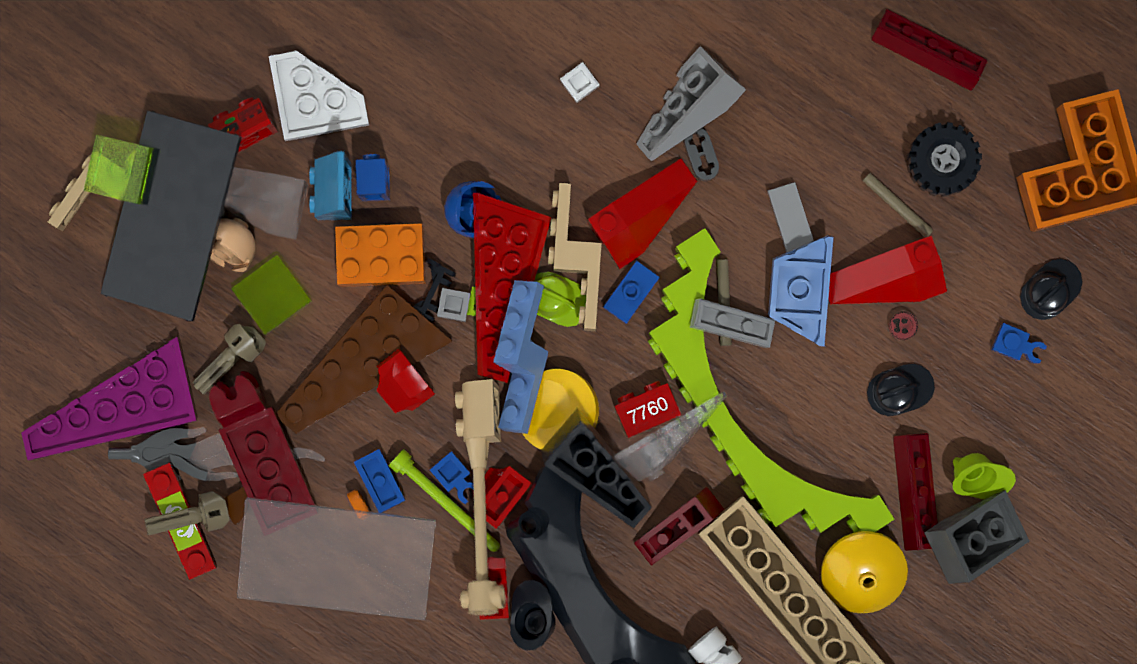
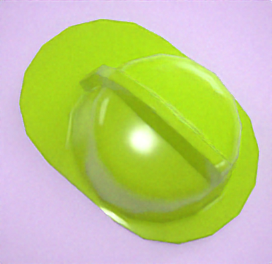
[534,272,586,327]
[952,453,1016,499]

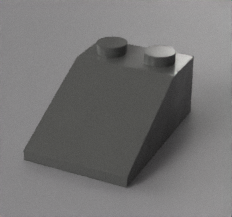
[924,490,1030,584]

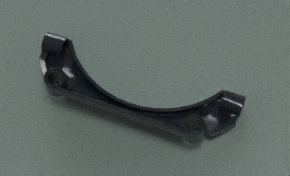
[506,466,697,664]

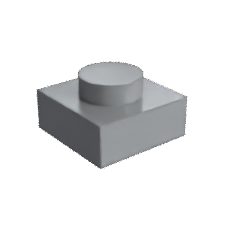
[437,288,471,322]

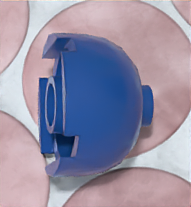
[444,181,502,238]

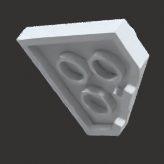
[269,51,369,141]

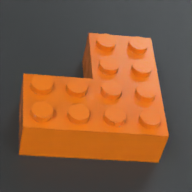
[1016,89,1137,232]

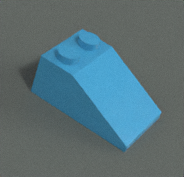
[309,152,352,220]

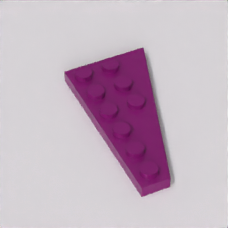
[21,337,198,461]

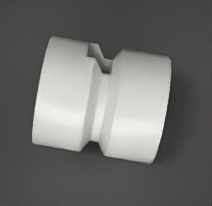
[688,626,743,664]

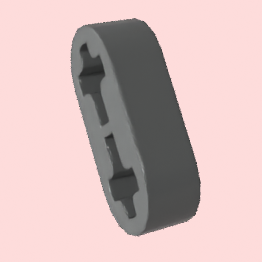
[684,128,719,182]

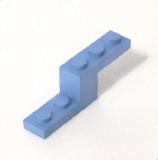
[493,280,548,434]

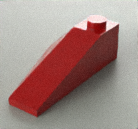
[587,158,697,269]

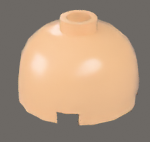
[210,218,256,272]

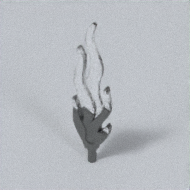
[108,427,325,481]

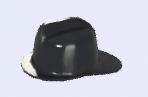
[1020,259,1083,320]
[867,364,935,416]
[510,580,556,651]

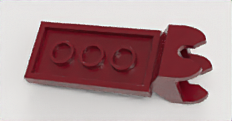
[209,371,318,535]

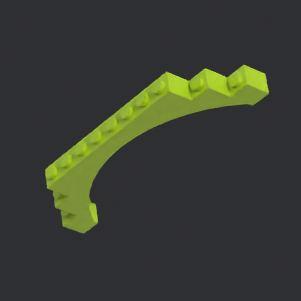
[647,228,895,533]

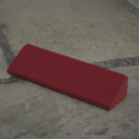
[871,9,988,91]
[893,433,938,551]

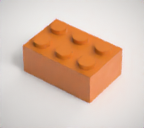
[335,223,426,287]

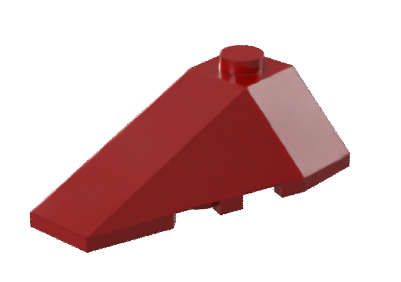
[828,236,947,305]

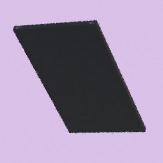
[100,111,242,322]

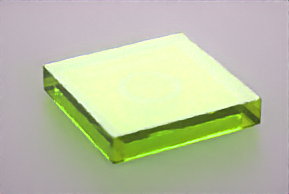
[84,135,153,204]
[231,255,312,335]

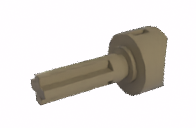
[193,324,266,394]
[144,491,229,535]

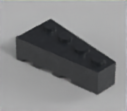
[541,408,652,529]

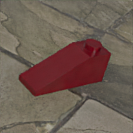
[634,487,724,566]

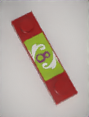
[143,462,217,580]

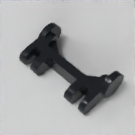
[411,258,456,322]

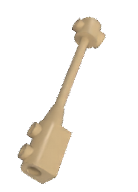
[455,379,505,615]

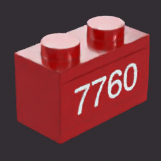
[614,381,681,438]

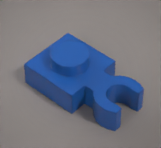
[991,323,1047,364]
[430,451,474,504]

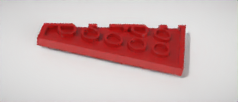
[473,193,551,383]

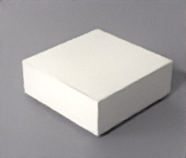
[560,62,600,103]

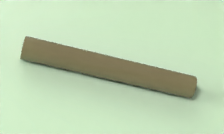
[863,173,934,238]
[717,260,732,346]

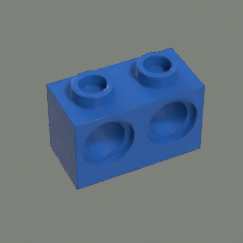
[356,154,390,201]

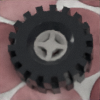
[906,122,982,197]

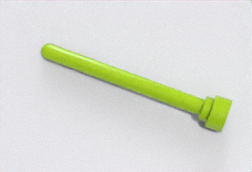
[389,449,500,552]

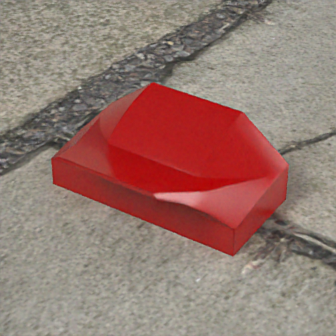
[376,349,435,414]
[471,466,532,529]

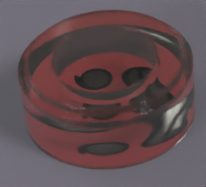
[889,311,918,340]

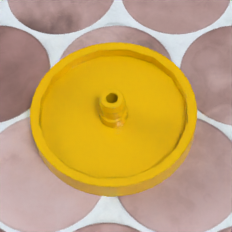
[522,369,599,450]

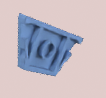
[768,235,833,346]

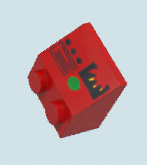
[208,97,278,153]

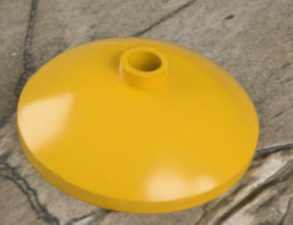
[821,531,908,614]

